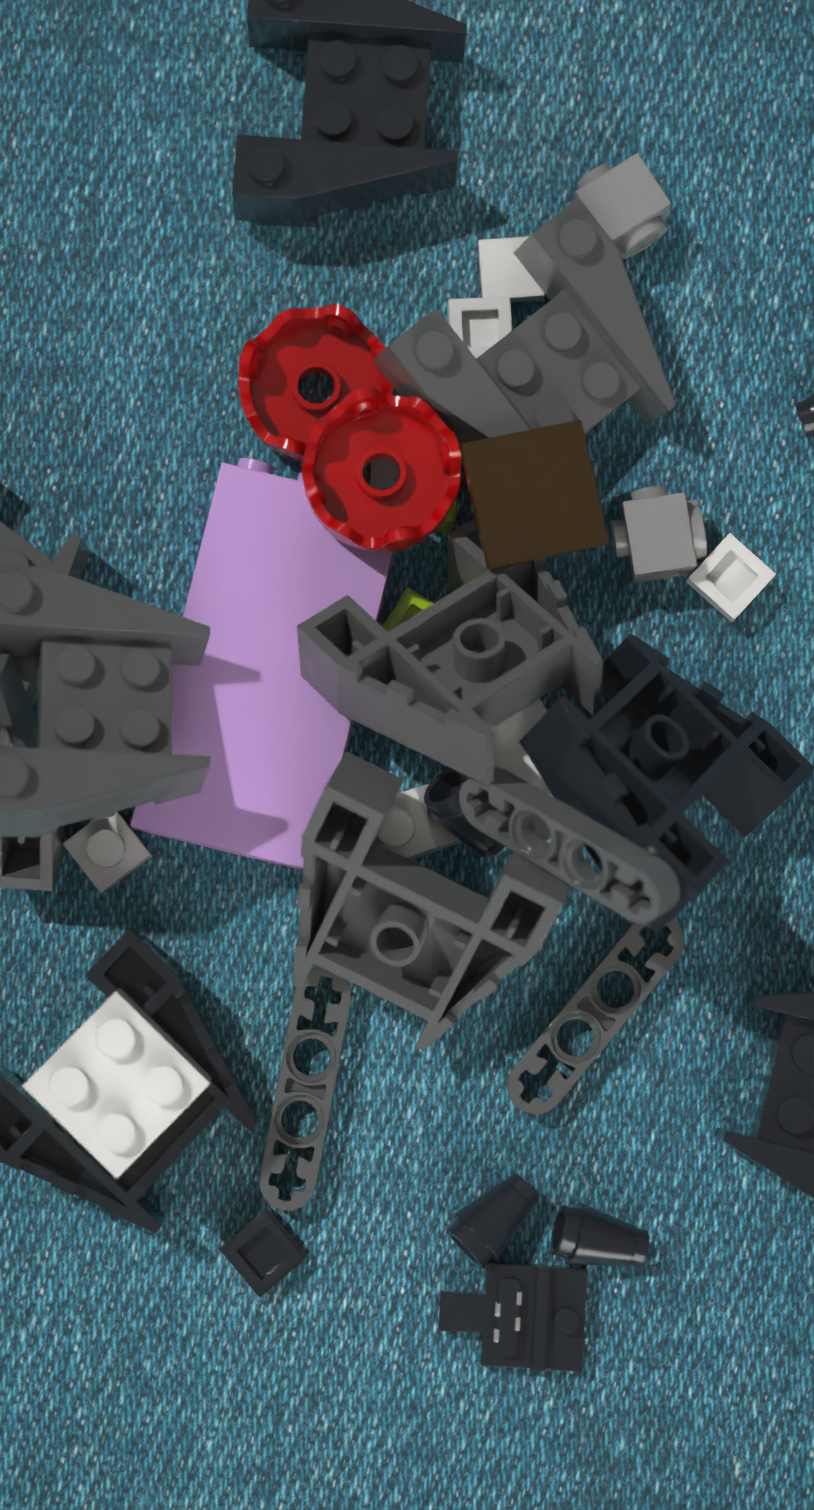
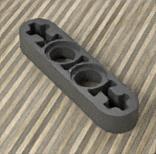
[459,767,680,924]
[506,919,684,1115]
[260,967,352,1211]

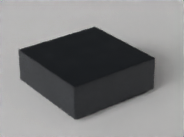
[219,1206,309,1298]

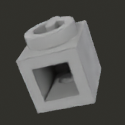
[573,152,671,259]
[610,486,707,584]

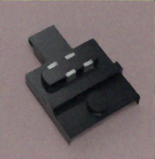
[438,1261,588,1372]

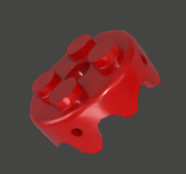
[238,304,393,463]
[302,387,461,553]

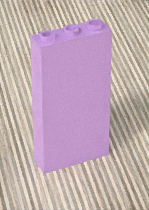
[130,458,396,870]

